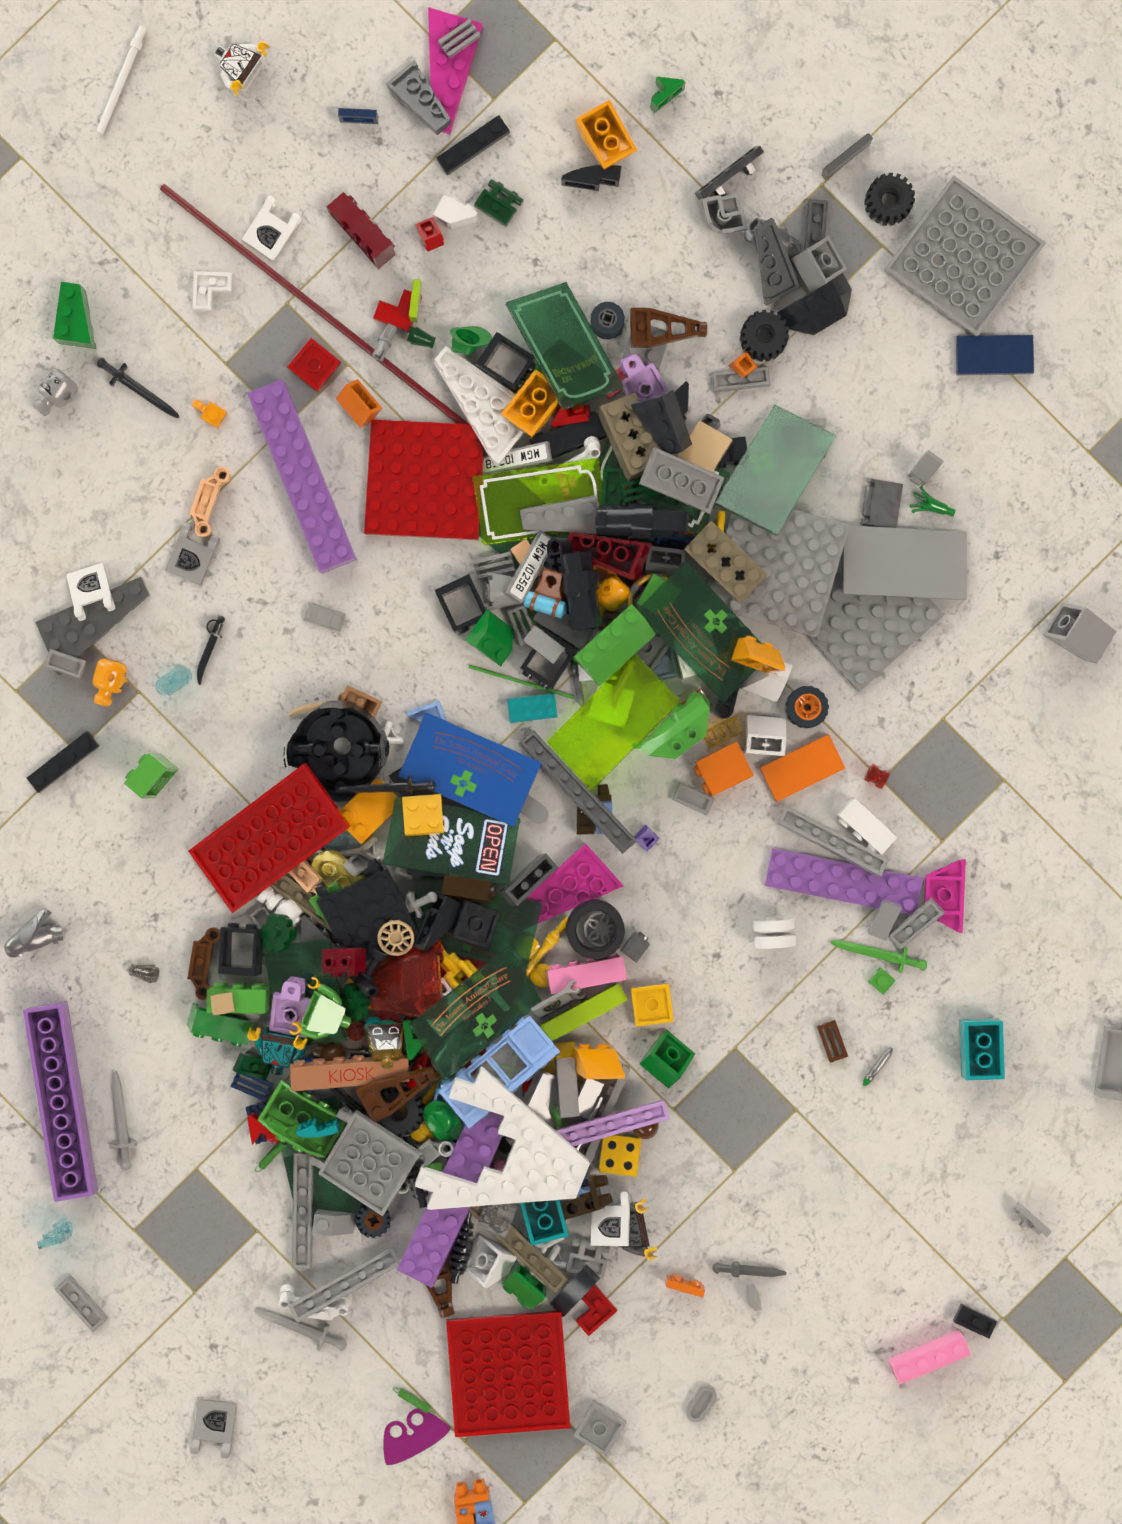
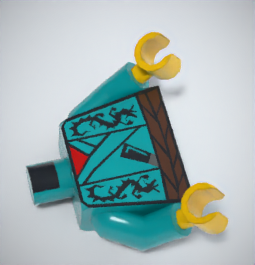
[247,1027,308,1075]

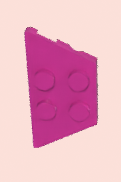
[924,859,966,933]

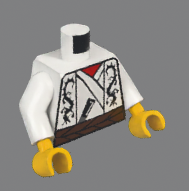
[215,41,271,96]

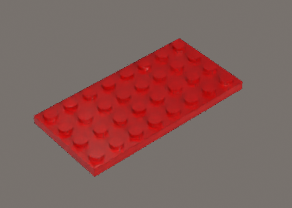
[188,763,351,913]

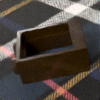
[442,875,497,904]

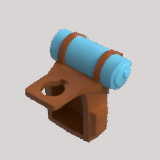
[524,569,567,619]

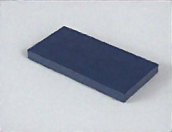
[956,335,1034,375]

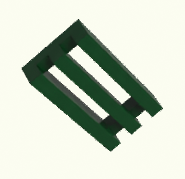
[618,479,660,503]

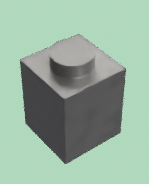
[621,932,650,963]

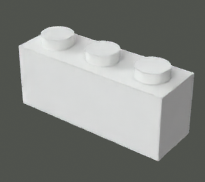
[837,798,897,855]

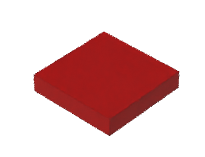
[287,338,341,393]

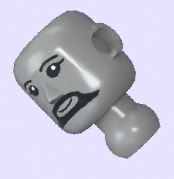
[33,369,78,416]

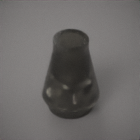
[129,964,160,984]

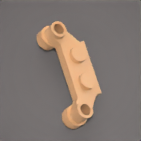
[189,467,231,538]

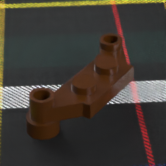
[187,927,220,1000]

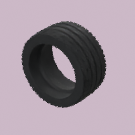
[566,900,625,959]

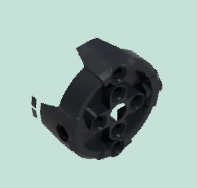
[283,700,390,802]

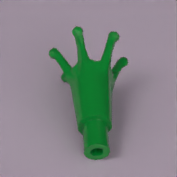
[909,486,956,517]

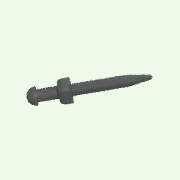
[713,1262,787,1278]

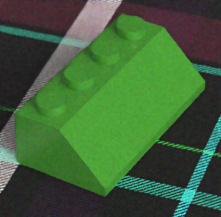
[573,604,656,686]

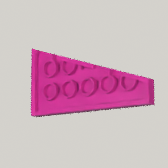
[428,7,483,135]
[501,843,624,935]

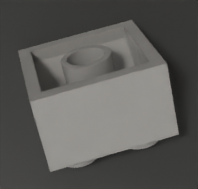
[791,235,847,292]

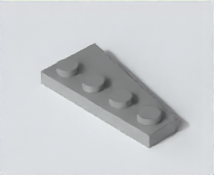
[520,495,598,534]

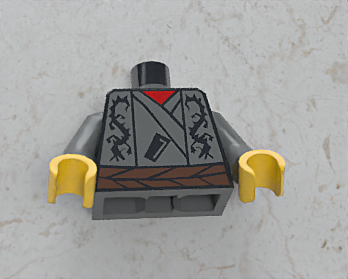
[618,1199,657,1260]

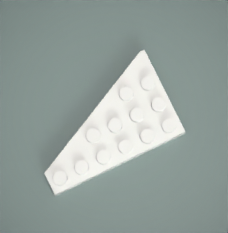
[434,346,525,467]

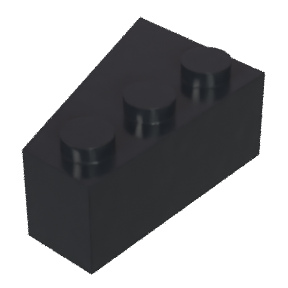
[631,389,692,454]

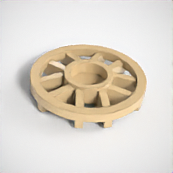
[378,920,415,956]

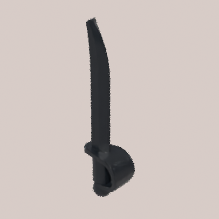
[197,616,225,685]

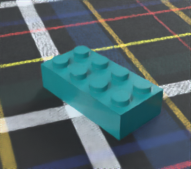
[507,693,558,723]

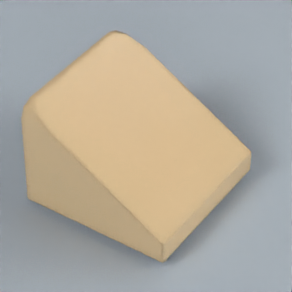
[210,992,235,1016]

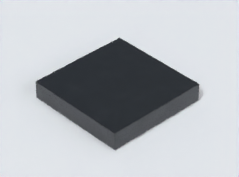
[451,900,501,949]

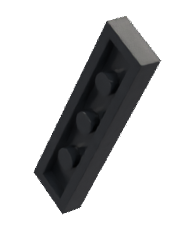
[436,115,510,176]
[27,731,100,793]

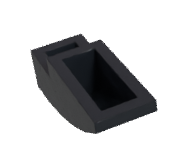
[561,165,622,192]
[550,1264,600,1317]

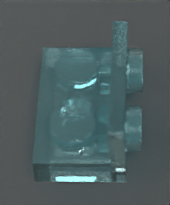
[37,1217,73,1250]

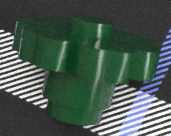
[260,913,297,953]
[339,982,374,1022]

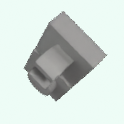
[1011,1202,1052,1237]

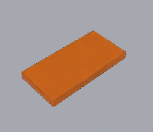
[760,734,846,802]

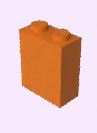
[693,741,754,796]

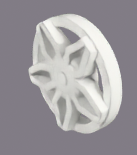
[584,911,614,947]

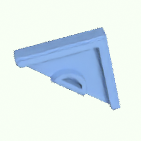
[406,701,447,722]

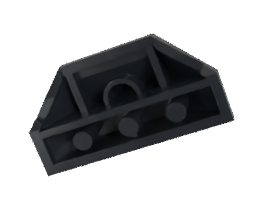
[777,273,852,335]

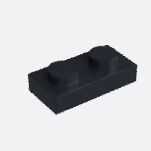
[953,1303,998,1339]

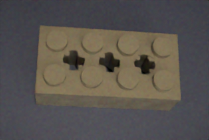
[598,393,661,481]
[684,521,767,603]

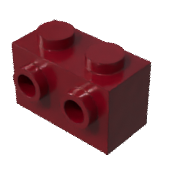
[322,948,366,977]

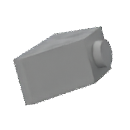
[908,450,944,486]
[312,1209,356,1236]

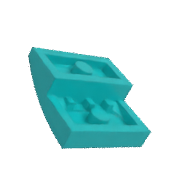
[296,1117,341,1138]

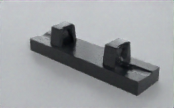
[695,146,764,200]

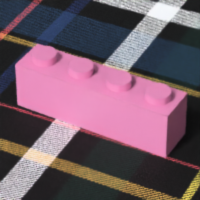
[545,953,627,994]
[888,1330,971,1384]

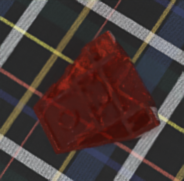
[371,940,448,1020]

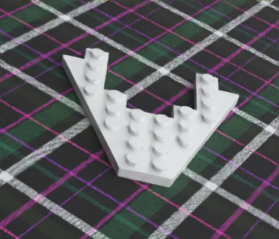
[415,1067,590,1210]

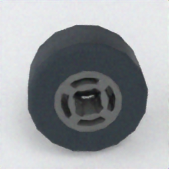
[590,302,625,340]

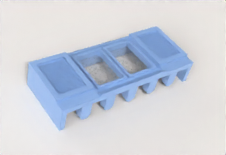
[439,1016,560,1130]

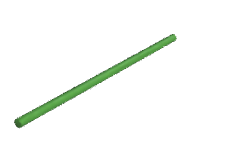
[469,665,574,699]

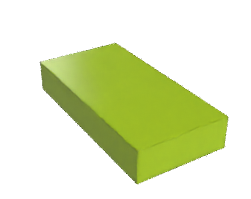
[409,279,422,323]

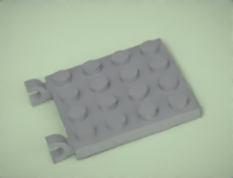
[309,1105,422,1216]

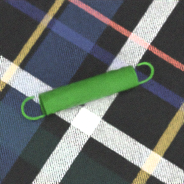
[549,1101,566,1129]
[255,1141,287,1172]
[393,1388,436,1414]

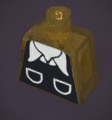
[366,1023,404,1069]

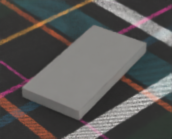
[639,447,724,514]

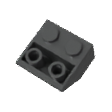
[643,546,686,587]

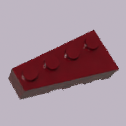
[326,192,396,270]
[568,533,652,579]

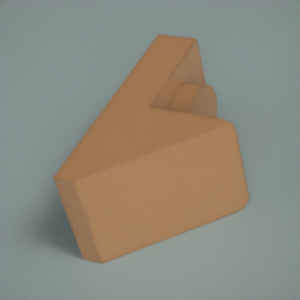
[341,685,382,718]

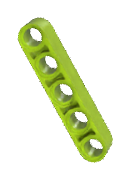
[538,982,628,1041]

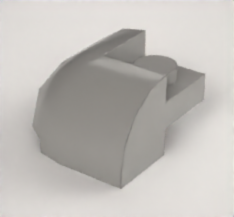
[702,193,748,234]

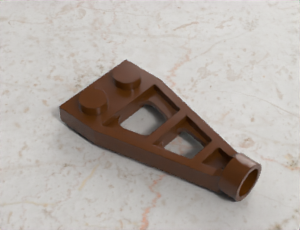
[630,307,707,348]
[356,1065,439,1122]
[426,1253,455,1318]

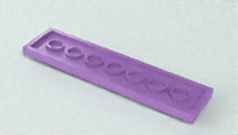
[765,848,923,915]

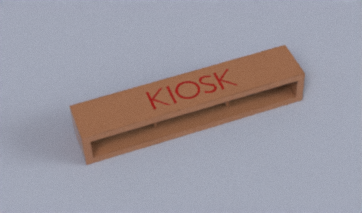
[290,1052,409,1092]

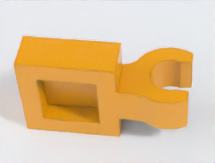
[191,399,227,429]

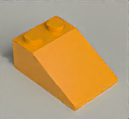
[576,100,638,170]
[501,369,567,437]
[731,636,786,673]
[340,776,403,844]
[573,1043,625,1079]

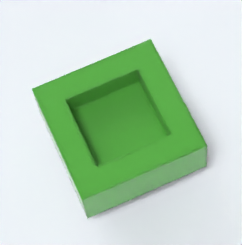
[868,967,896,995]

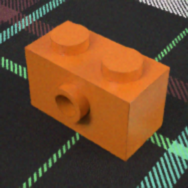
[336,379,382,428]

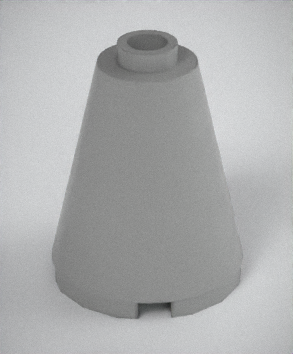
[483,572,536,611]

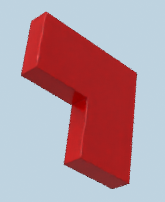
[373,289,422,333]
[576,1284,618,1336]

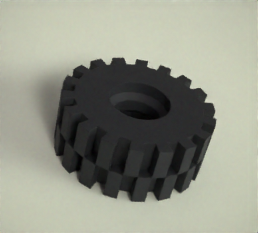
[864,173,915,226]
[740,310,789,362]
[377,1087,426,1137]

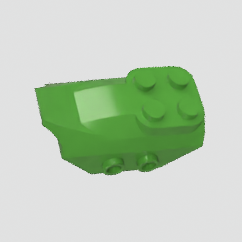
[631,691,710,759]
[258,1080,347,1158]

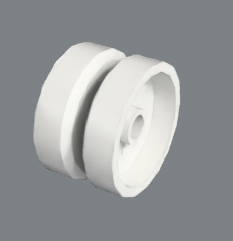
[753,917,797,949]

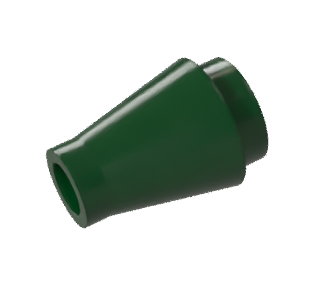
[407,326,436,348]

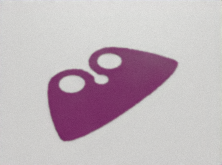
[383,1408,450,1465]

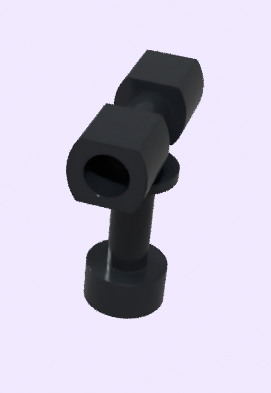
[348,946,388,998]

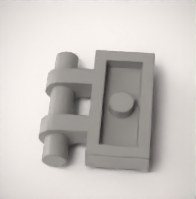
[565,1238,610,1279]

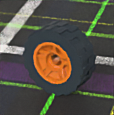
[785,686,829,728]

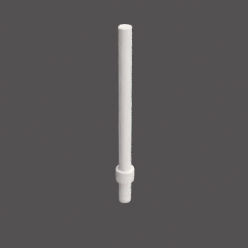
[96,26,147,135]

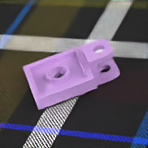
[619,354,668,399]
[269,976,311,1038]

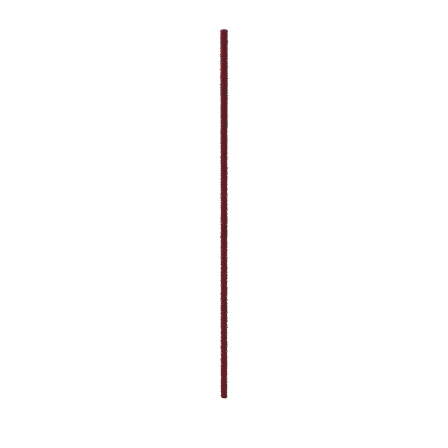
[160,184,522,472]

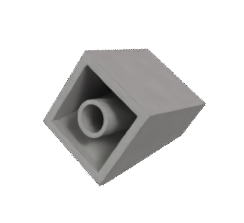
[1043,603,1116,664]

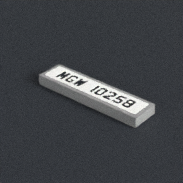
[483,441,552,476]
[504,530,551,604]

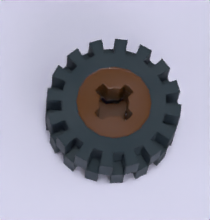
[355,1204,391,1238]

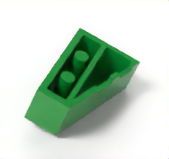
[53,282,97,349]
[187,1003,254,1047]

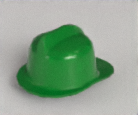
[450,326,492,355]
[423,1101,462,1141]

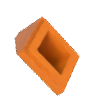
[728,351,758,378]

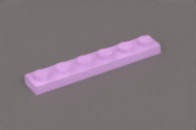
[555,1099,670,1146]

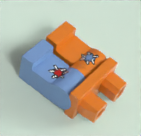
[454,1478,496,1524]

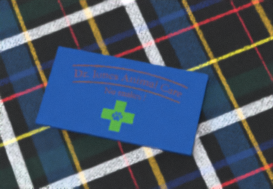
[399,713,542,827]

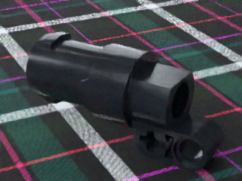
[596,503,689,541]
[547,537,604,631]

